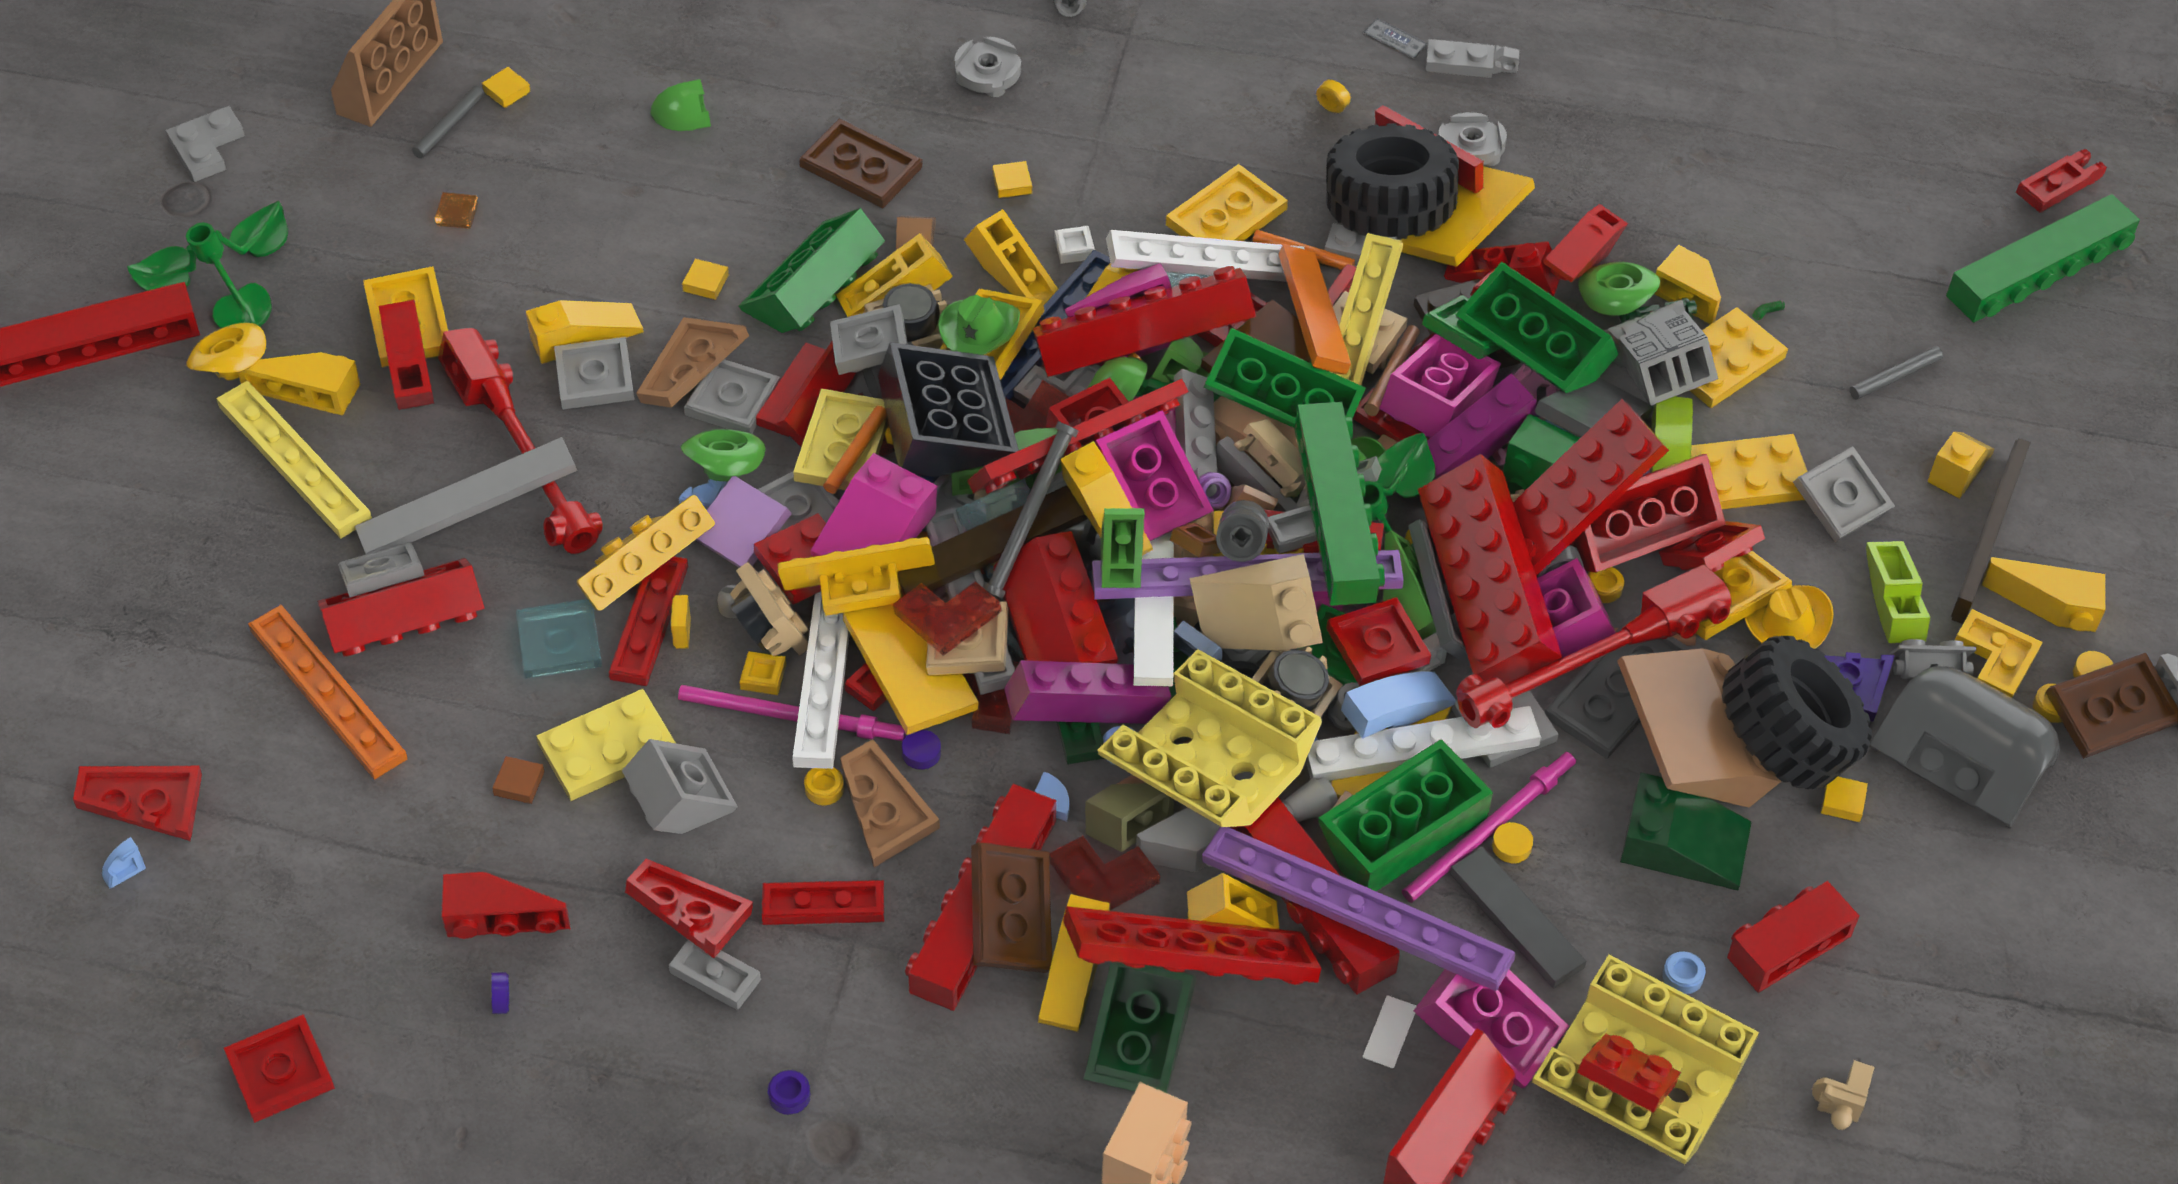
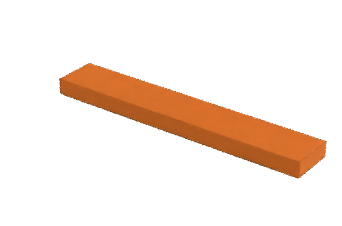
[1278,244,1351,375]
[248,605,408,780]

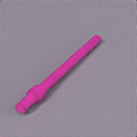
[678,685,906,742]
[1402,752,1576,903]

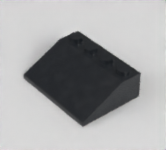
[878,342,1019,477]

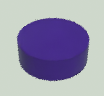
[902,730,941,770]
[491,972,509,1014]
[768,1070,811,1115]

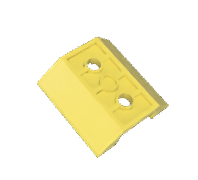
[1097,649,1322,827]
[1532,955,1759,1164]

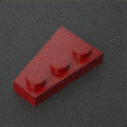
[73,766,202,841]
[625,859,753,958]

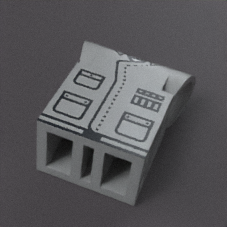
[1604,300,1718,405]

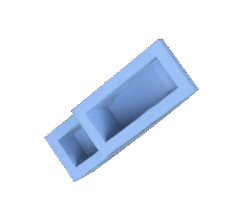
[1341,671,1456,739]

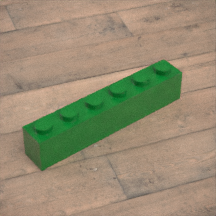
[1946,194,2140,323]
[1294,402,1385,606]

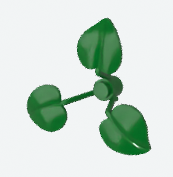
[127,201,288,329]
[1363,433,1436,557]

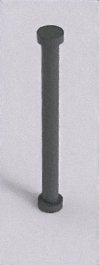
[982,421,1079,598]

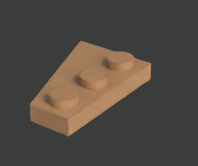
[637,317,749,408]
[840,739,940,867]

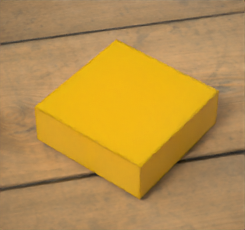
[482,67,531,108]
[993,161,1032,198]
[682,259,729,300]
[670,595,691,649]
[739,651,786,695]
[1821,776,1868,823]

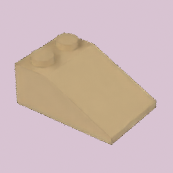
[1190,554,1323,651]

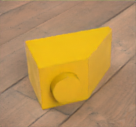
[1655,245,1721,324]
[1927,432,1994,499]
[1187,873,1279,929]

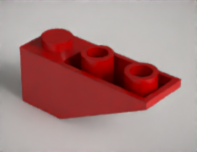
[1543,204,1628,283]
[1444,241,1560,296]
[378,300,435,410]
[442,872,570,939]

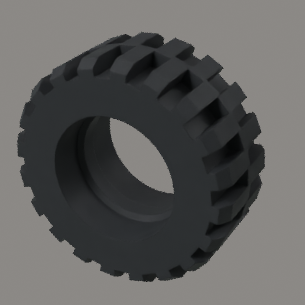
[1326,124,1459,239]
[1722,636,1872,789]

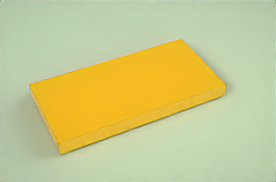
[1400,166,1535,267]
[843,592,979,735]

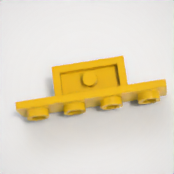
[577,495,715,611]
[778,537,935,616]

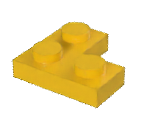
[1955,609,2043,698]

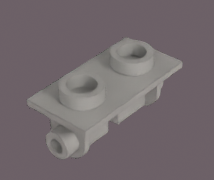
[1890,639,1976,679]

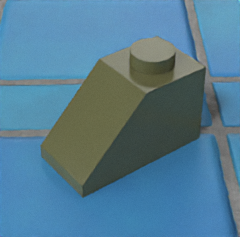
[1085,783,1174,852]

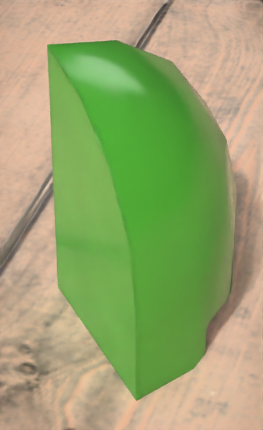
[651,79,711,131]
[1151,337,1203,382]
[1087,357,1148,402]

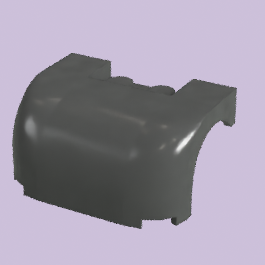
[1870,666,2060,829]

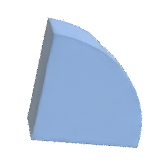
[679,479,727,510]
[1035,772,1069,822]
[102,837,146,888]

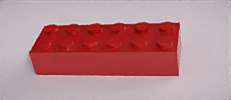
[1418,454,1562,684]

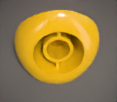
[186,323,266,381]
[1745,585,1833,649]

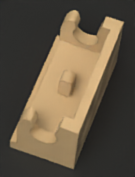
[1234,419,1306,498]

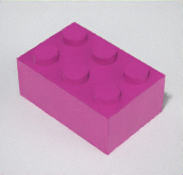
[1379,334,1501,438]

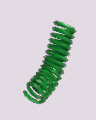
[1752,300,1785,320]

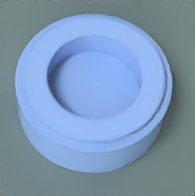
[1662,952,1706,994]

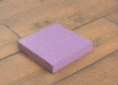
[696,476,792,568]

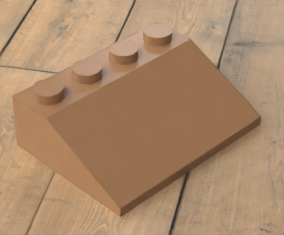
[331,0,443,127]
[1617,648,1781,808]

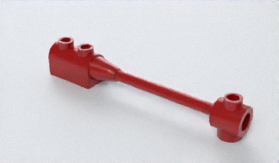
[438,328,603,554]
[1456,564,1731,728]

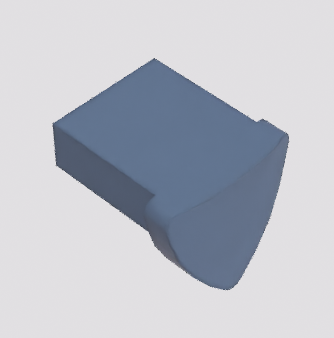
[1173,620,1222,661]

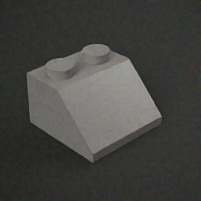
[622,739,738,834]

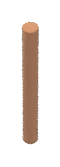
[1364,325,1420,416]

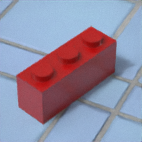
[1727,881,1859,993]

